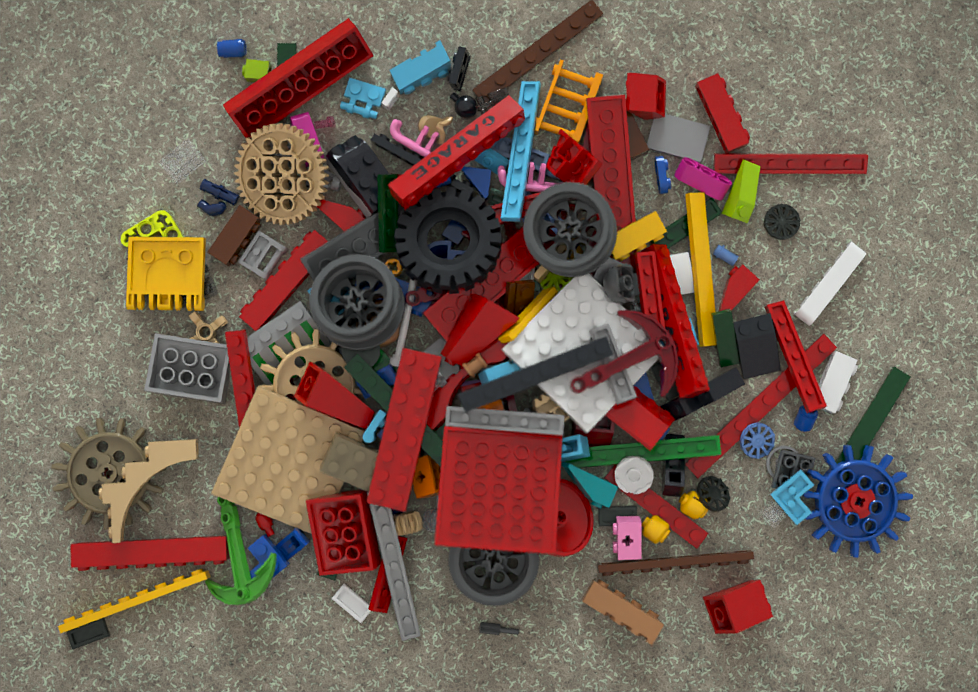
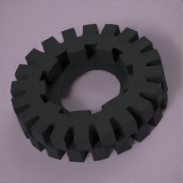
[395,187,502,294]

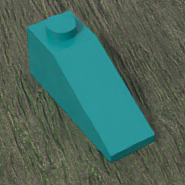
[561,462,618,509]

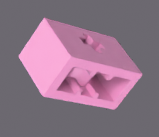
[613,516,641,560]

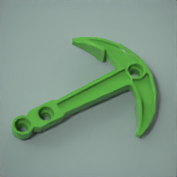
[205,497,277,605]

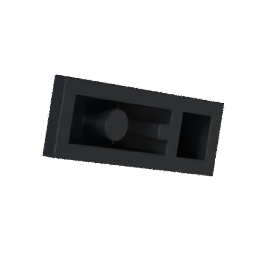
[662,434,685,497]

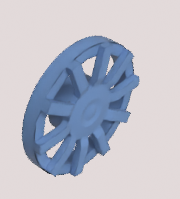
[740,423,775,459]

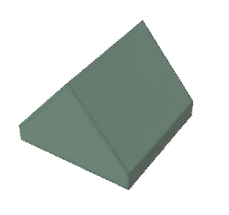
[487,187,504,205]

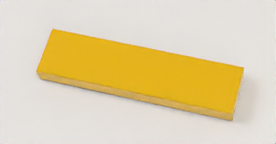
[498,286,558,343]

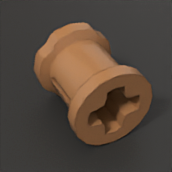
[462,353,489,378]

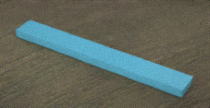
[501,81,541,222]

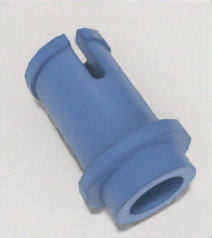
[713,245,739,266]

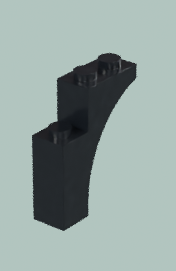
[660,367,745,421]

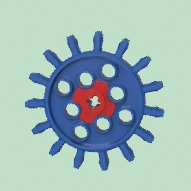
[802,445,913,558]

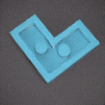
[770,469,814,525]

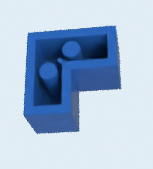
[248,534,290,579]

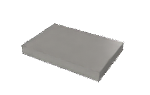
[647,114,711,163]

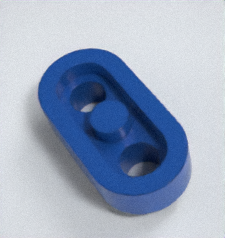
[654,156,671,194]

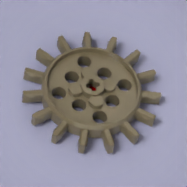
[51,418,167,530]

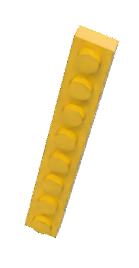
[58,568,211,633]

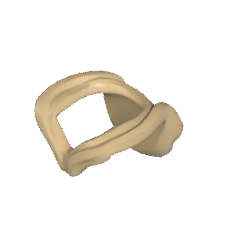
[418,115,453,145]

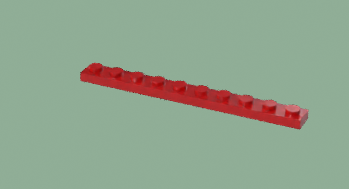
[685,334,837,479]

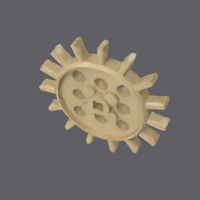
[260,329,363,421]

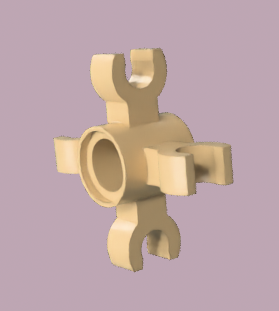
[189,311,228,344]

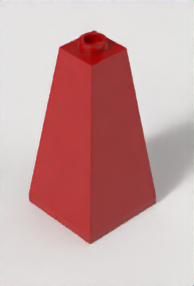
[440,293,519,366]
[294,361,375,429]

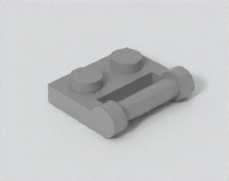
[238,230,288,280]

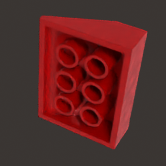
[306,489,381,576]

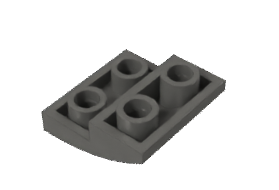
[771,450,816,489]

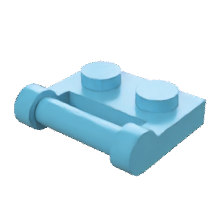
[363,409,388,443]

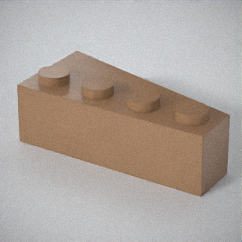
[581,579,664,645]

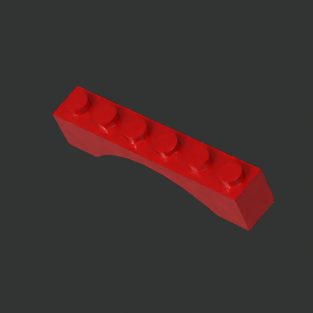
[427,338,510,431]

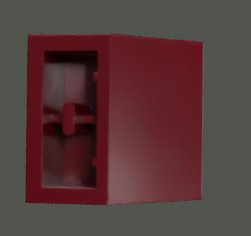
[571,415,615,447]

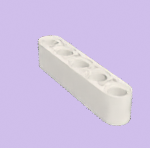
[794,241,866,326]

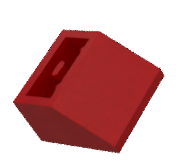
[626,73,666,120]

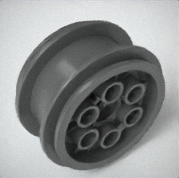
[523,182,617,277]
[309,254,405,350]
[448,547,539,606]

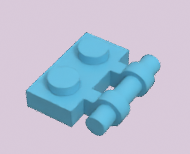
[340,78,386,119]

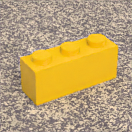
[611,211,667,261]

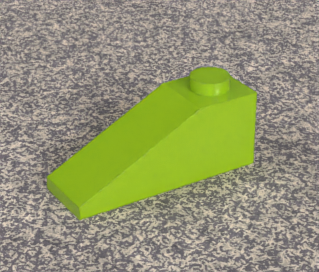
[721,160,760,223]

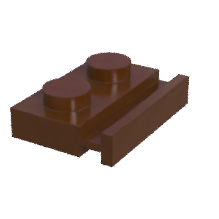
[504,280,535,316]

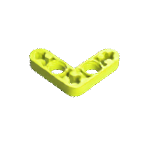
[121,210,184,247]

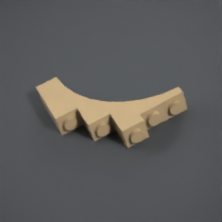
[99,439,199,543]

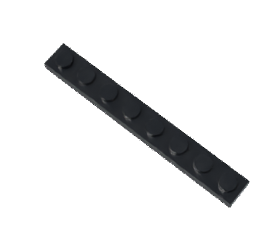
[458,336,614,413]

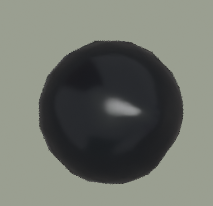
[450,92,478,118]

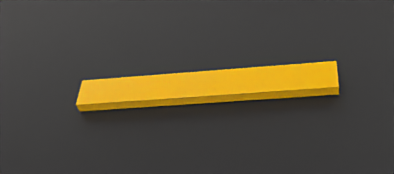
[685,192,716,347]

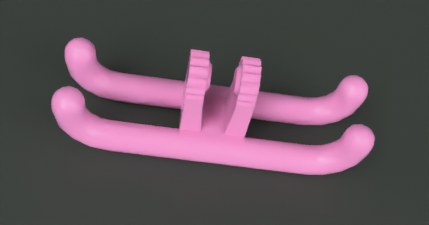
[390,119,439,157]
[497,162,564,192]

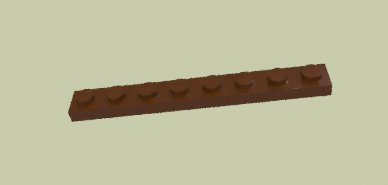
[472,0,603,105]
[597,550,754,576]

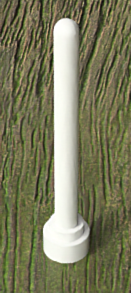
[389,279,417,367]

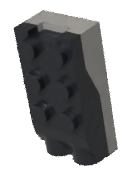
[324,135,389,218]

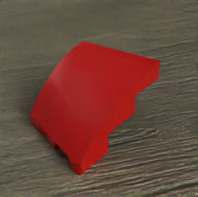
[546,129,603,185]

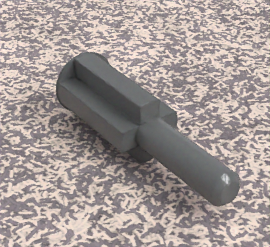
[479,622,519,635]

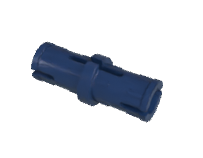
[200,179,239,206]

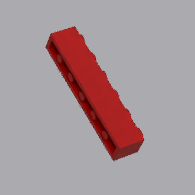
[239,230,328,331]

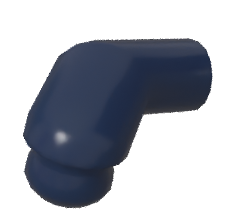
[197,199,227,217]

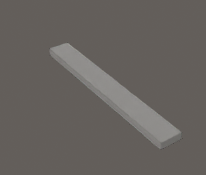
[367,492,421,641]

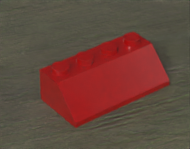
[605,386,675,450]

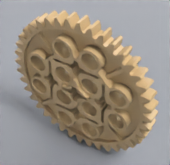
[234,123,329,225]

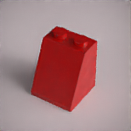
[703,580,773,634]

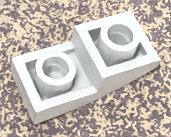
[670,252,694,295]

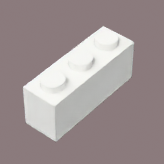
[818,351,858,414]

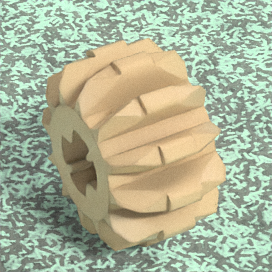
[393,511,423,536]

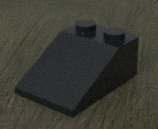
[733,313,781,380]

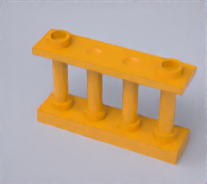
[534,59,603,143]

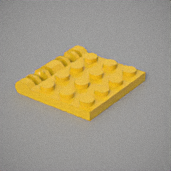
[126,237,206,311]

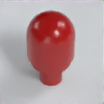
[255,513,275,537]

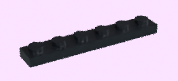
[371,133,474,196]

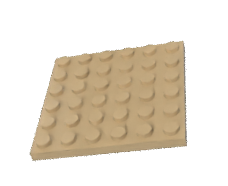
[211,386,365,534]

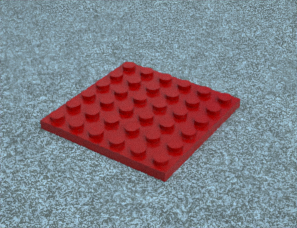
[435,426,563,555]

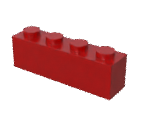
[695,73,750,153]

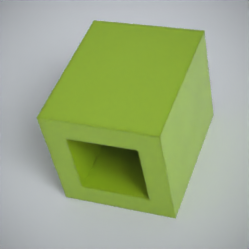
[242,59,272,83]

